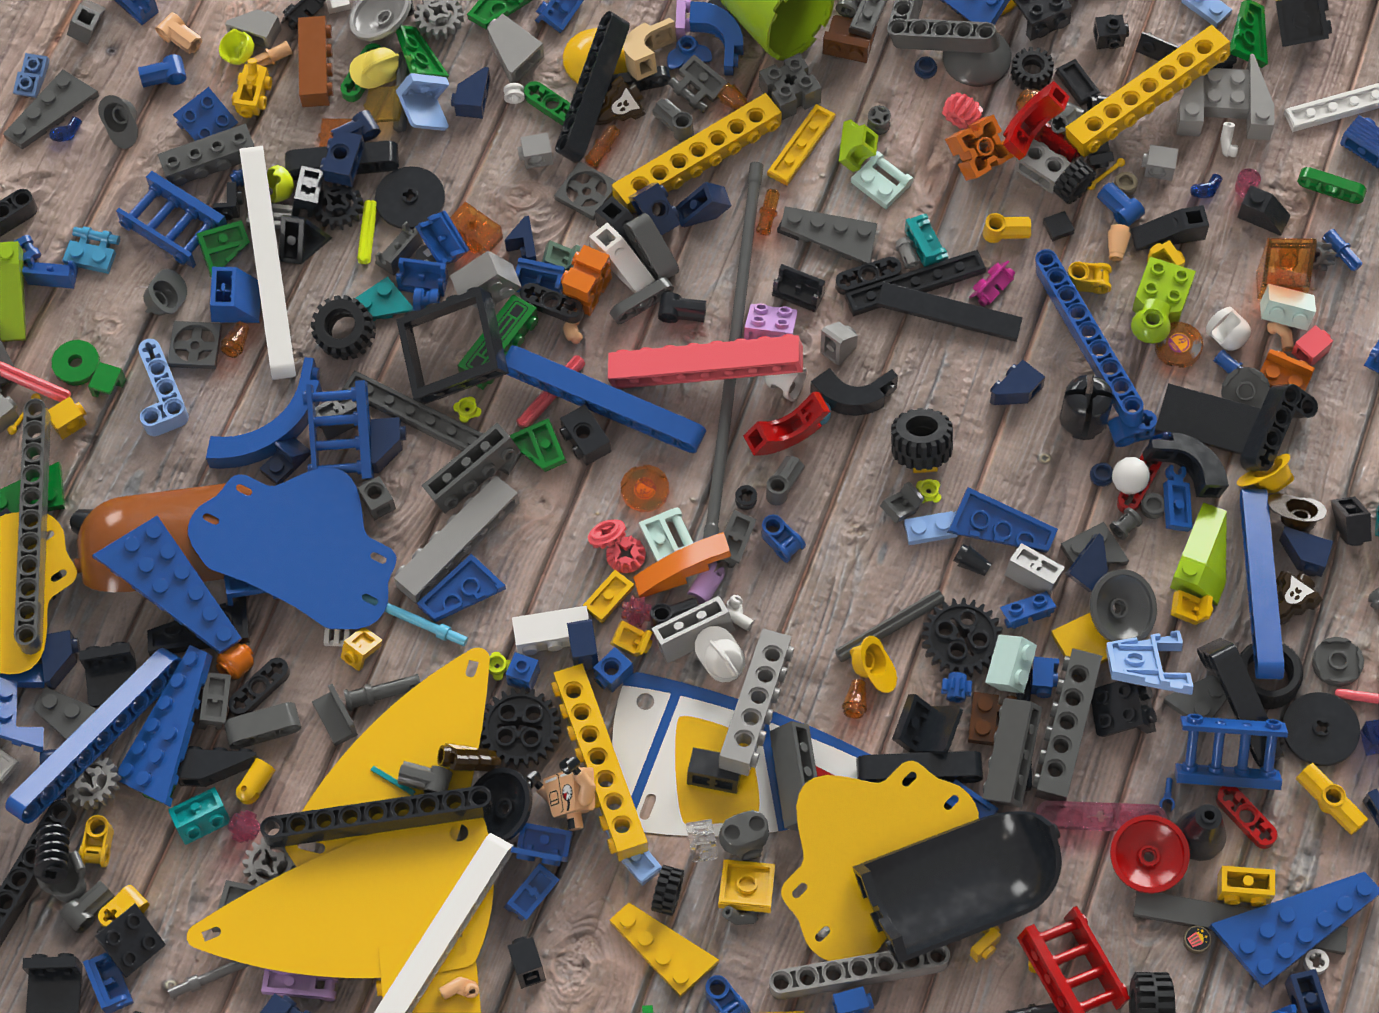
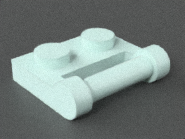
[851,151,914,209]
[639,507,695,562]

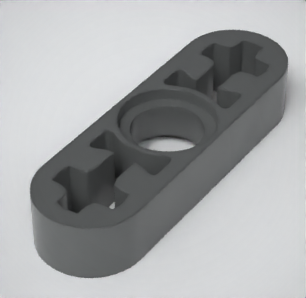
[610,277,674,324]

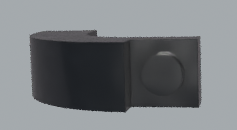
[810,368,898,416]
[1142,433,1229,498]

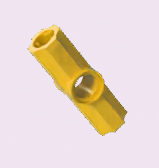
[1296,763,1368,835]

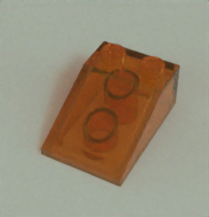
[1256,238,1317,299]

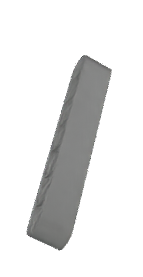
[769,946,950,1000]

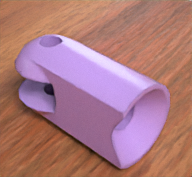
[687,561,725,605]

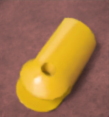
[236,758,276,805]

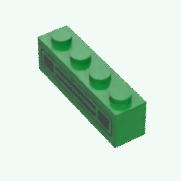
[457,294,538,390]

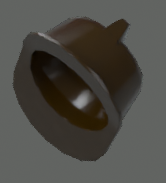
[1267,493,1327,532]

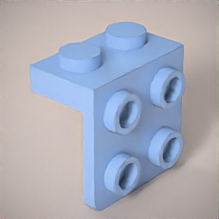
[396,73,449,131]

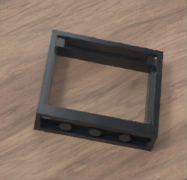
[396,287,509,405]

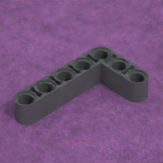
[887,0,1000,53]

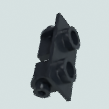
[281,0,326,30]
[1135,32,1180,61]

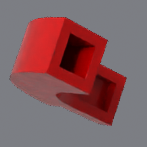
[1003,81,1070,160]
[743,392,830,456]

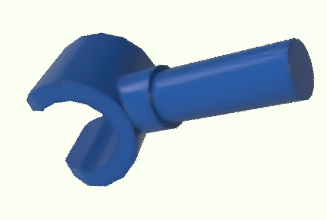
[1158,778,1175,812]

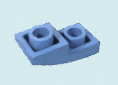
[13,53,50,98]

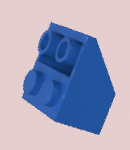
[210,267,261,323]

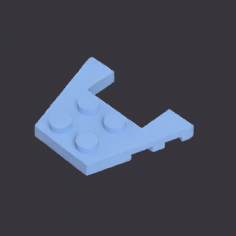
[1106,630,1193,695]

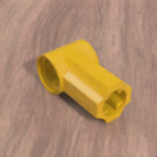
[982,213,1031,243]

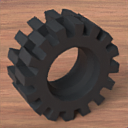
[1011,47,1054,92]
[1053,159,1096,204]
[651,865,684,916]

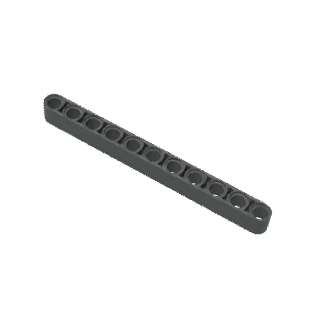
[14,398,51,655]

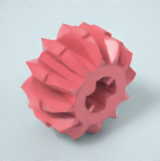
[942,92,983,129]

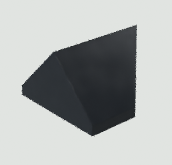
[279,215,332,264]

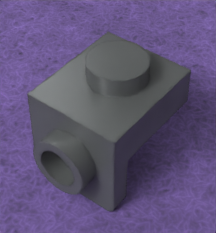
[880,482,924,523]

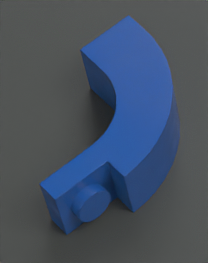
[689,1,744,76]

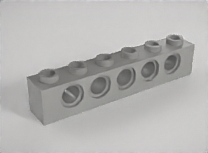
[719,628,794,776]

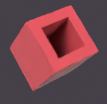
[1291,325,1333,366]

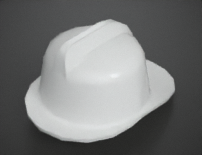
[695,626,745,682]

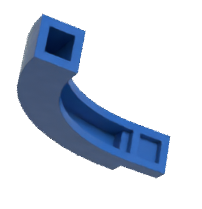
[206,357,322,469]

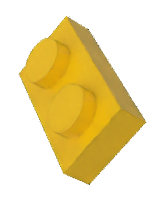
[583,570,634,623]

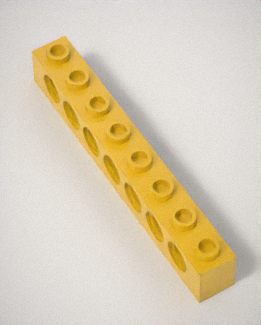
[1065,25,1230,158]
[611,93,782,214]
[551,663,648,861]

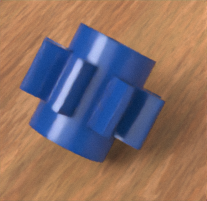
[941,672,972,703]

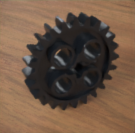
[921,598,1003,677]
[480,687,562,769]

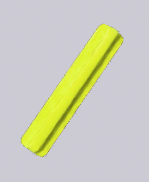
[357,200,377,264]

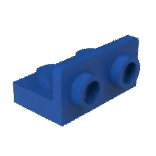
[535,0,584,33]

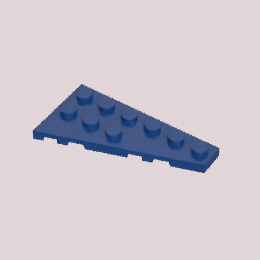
[92,515,242,654]
[117,645,213,807]

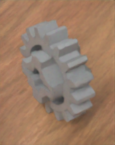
[414,0,464,40]
[66,755,121,810]
[242,837,296,886]

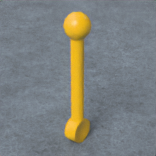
[1087,158,1125,190]
[7,393,41,435]

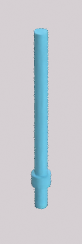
[362,594,468,646]

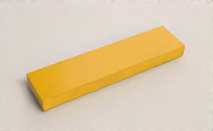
[767,104,836,186]

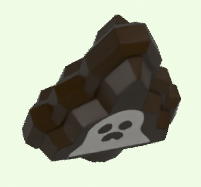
[595,76,646,125]
[1276,571,1323,625]
[437,743,501,772]

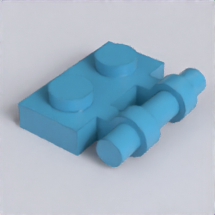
[62,226,120,274]

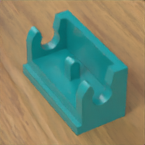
[905,214,949,267]

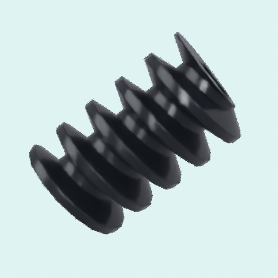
[34,824,70,884]

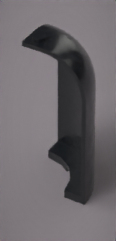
[853,811,1062,964]

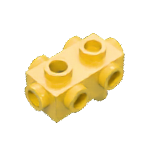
[232,58,272,118]

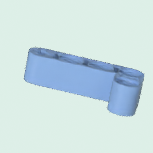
[138,339,189,436]

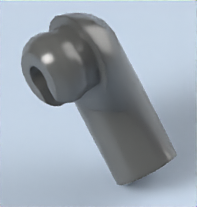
[722,906,759,925]

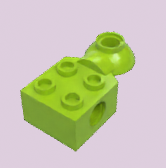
[1131,257,1196,344]

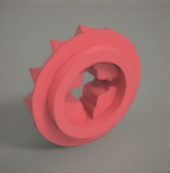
[588,520,626,549]
[606,535,646,573]

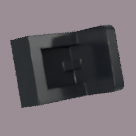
[1087,141,1114,169]
[213,182,244,220]

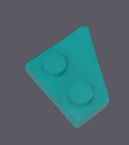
[355,276,414,321]

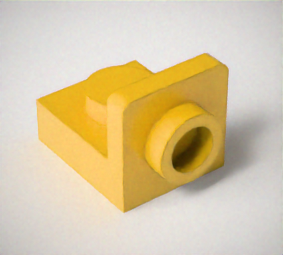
[341,627,382,671]

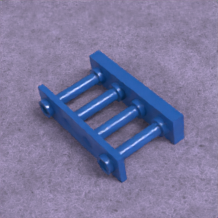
[116,171,227,268]
[302,380,374,480]
[1174,714,1288,790]

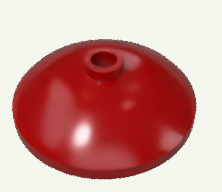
[1110,815,1190,894]

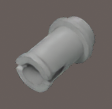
[895,237,920,269]

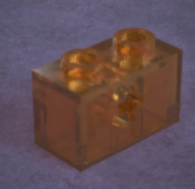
[450,202,503,255]

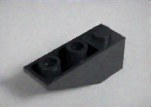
[595,196,644,265]
[1130,205,1209,251]
[176,746,259,787]

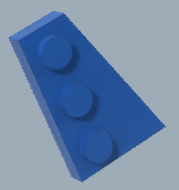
[417,554,506,623]

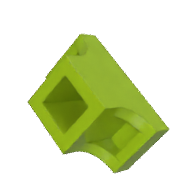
[839,119,878,172]

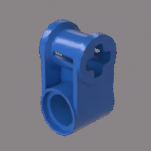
[1107,410,1157,447]
[761,514,806,563]
[705,975,751,1013]

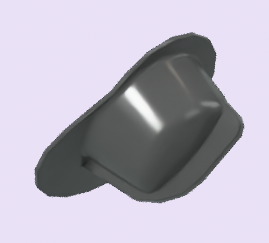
[98,95,138,149]
[143,269,187,315]

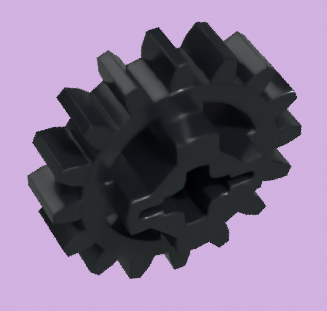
[314,183,364,230]

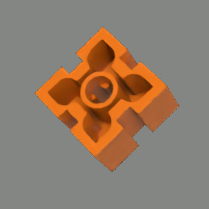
[945,114,1014,181]
[561,245,612,316]

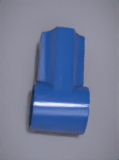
[138,54,186,88]
[1097,182,1145,227]

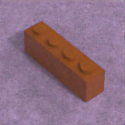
[298,16,334,107]

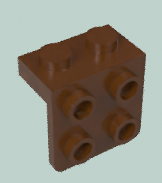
[822,15,877,63]

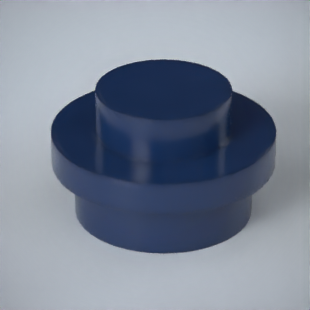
[914,56,937,79]
[1090,463,1113,487]

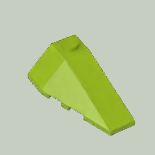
[0,241,26,342]
[1170,502,1227,606]

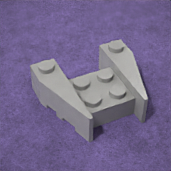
[1176,54,1275,140]

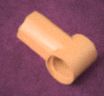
[155,12,202,54]

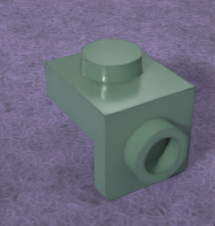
[542,240,581,271]

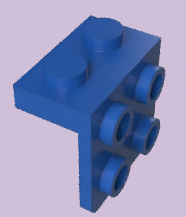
[511,823,573,866]

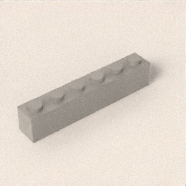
[394,475,519,604]

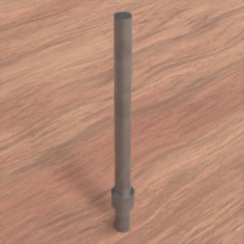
[168,961,250,999]

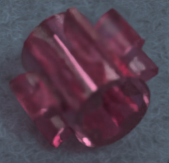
[621,595,652,628]
[228,810,260,843]

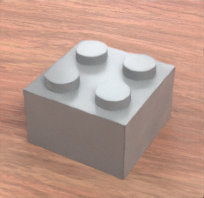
[450,251,522,308]

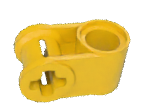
[1067,261,1112,294]
[79,815,114,868]
[98,885,149,927]

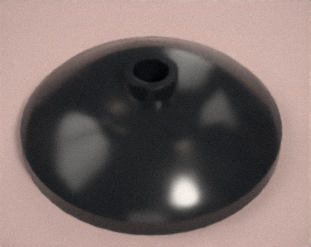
[473,767,533,842]

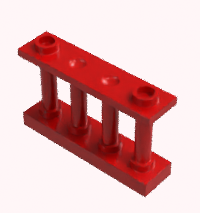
[1017,906,1130,1013]

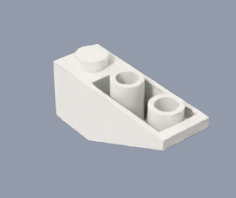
[589,223,655,293]

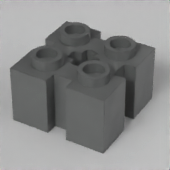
[759,53,822,120]

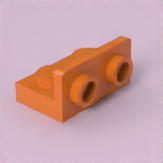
[1260,349,1315,391]

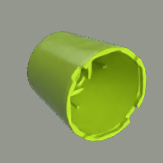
[720,0,834,61]

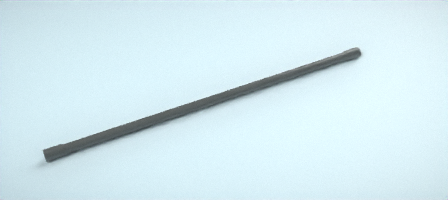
[703,162,764,539]

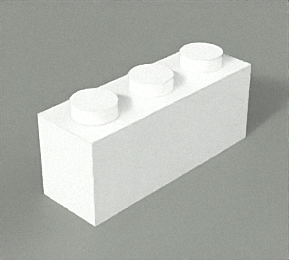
[512,606,589,656]

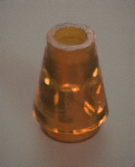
[717,82,749,111]
[221,322,250,358]
[842,679,867,719]

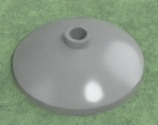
[349,0,411,41]

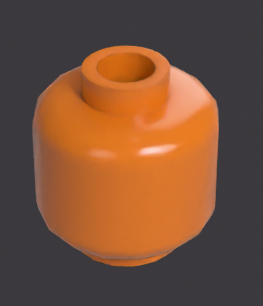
[216,643,254,680]

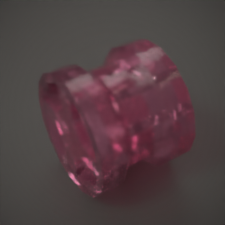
[1235,168,1261,198]

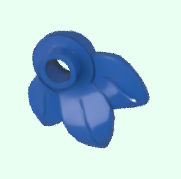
[667,35,712,70]

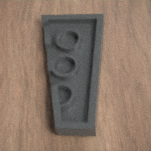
[3,69,99,149]
[780,206,878,265]

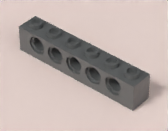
[1032,648,1102,805]

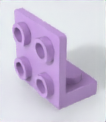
[744,303,798,340]

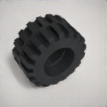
[311,295,376,360]
[891,408,953,470]
[1129,972,1176,1013]

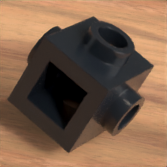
[1093,14,1129,49]

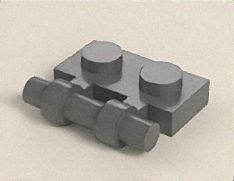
[668,55,728,113]

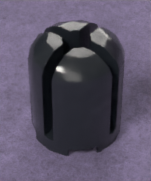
[1060,375,1113,440]

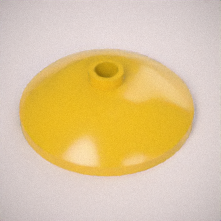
[563,28,628,83]

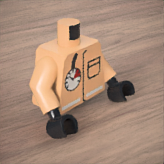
[524,757,596,831]

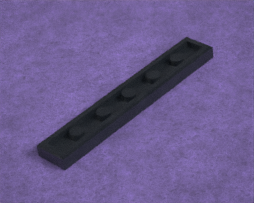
[845,249,986,317]
[877,282,1023,342]

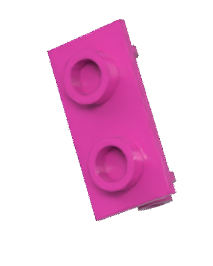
[969,260,1015,307]

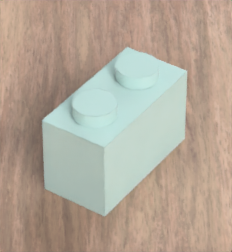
[1260,284,1316,331]
[985,635,1037,693]

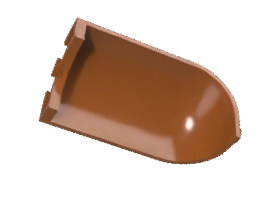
[74,483,252,592]

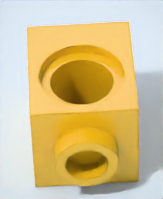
[48,397,87,440]

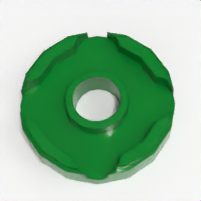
[51,340,100,386]

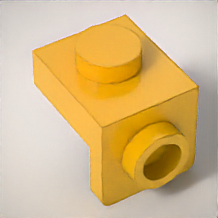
[1147,240,1185,267]
[1171,590,1213,625]
[610,620,653,657]
[970,926,1001,962]

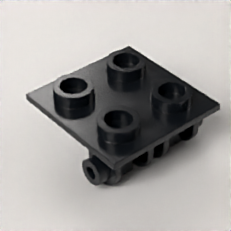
[95,903,166,978]

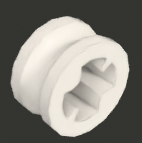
[504,83,525,104]
[1303,949,1329,975]

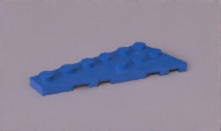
[1209,871,1379,988]

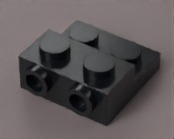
[1275,0,1332,47]

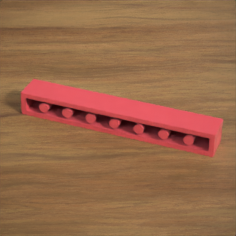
[608,334,803,389]

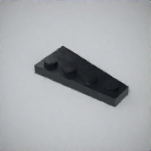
[147,596,250,657]

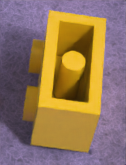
[1217,866,1275,907]

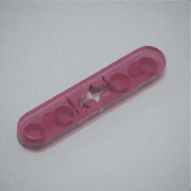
[1036,801,1166,831]

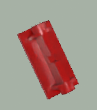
[1034,123,1081,163]

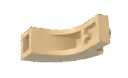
[624,18,677,81]

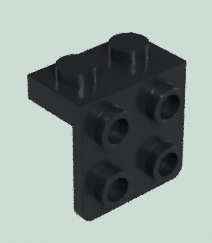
[1013,0,1072,41]
[79,641,137,708]
[1091,681,1157,737]
[892,694,963,754]
[22,953,83,1013]

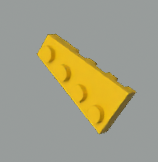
[609,903,719,998]

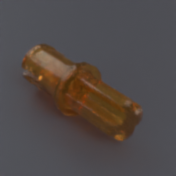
[585,125,621,167]
[756,189,780,235]

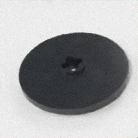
[375,166,445,229]
[1283,692,1360,766]

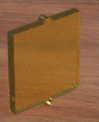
[363,86,402,123]

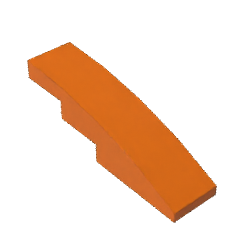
[633,532,731,599]

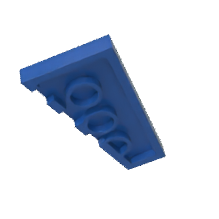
[940,0,1010,25]
[947,487,1058,553]

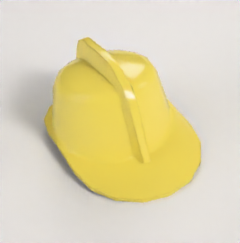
[349,47,399,89]

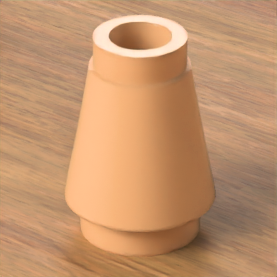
[1107,224,1131,261]

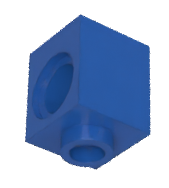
[593,647,634,693]
[505,652,540,693]

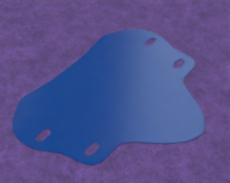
[188,468,397,629]

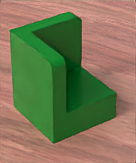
[88,362,127,398]

